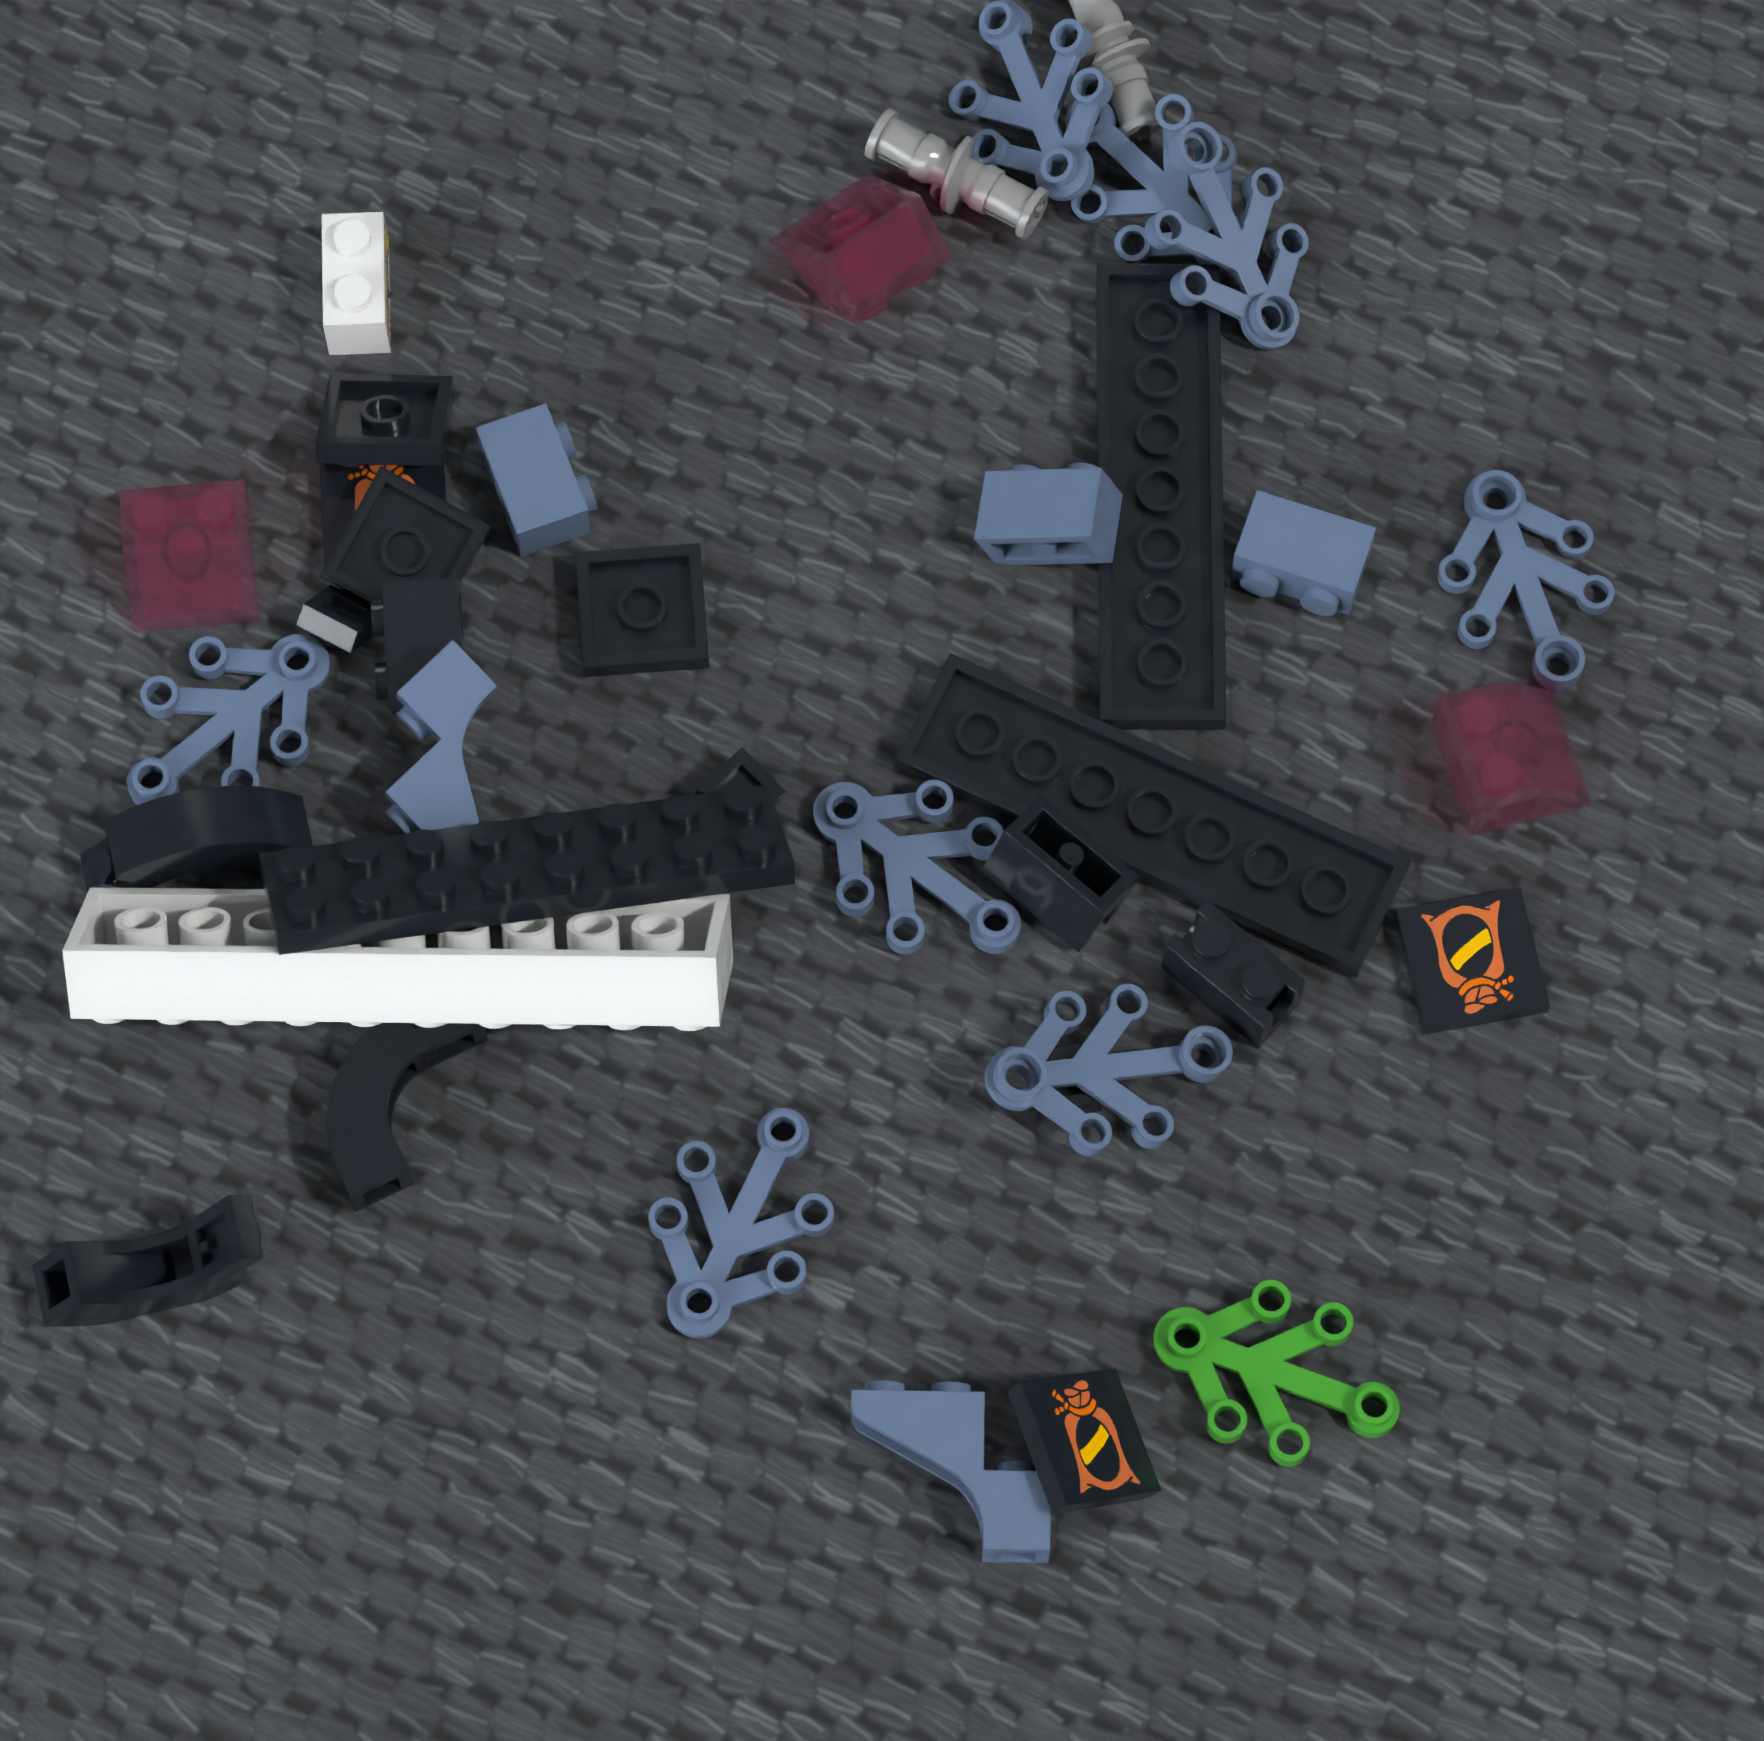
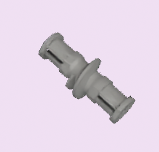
[1068,0,1169,143]
[864,108,1049,240]

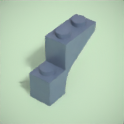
[385,640,497,834]
[851,1380,1051,1563]

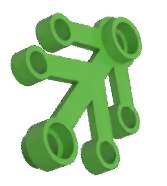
[1153,1280,1400,1467]

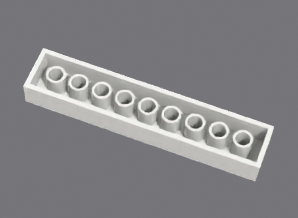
[62,887,733,1031]

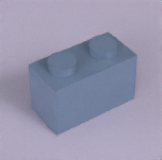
[476,403,597,557]
[974,463,1123,565]
[1230,490,1376,616]

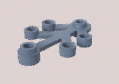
[949,0,1113,201]
[1065,94,1242,273]
[1144,122,1309,350]
[1437,470,1615,691]
[127,634,330,805]
[813,780,1021,955]
[985,984,1233,1157]
[648,1108,834,1338]

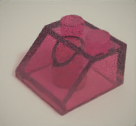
[771,174,951,323]
[119,480,259,632]
[1431,682,1591,837]

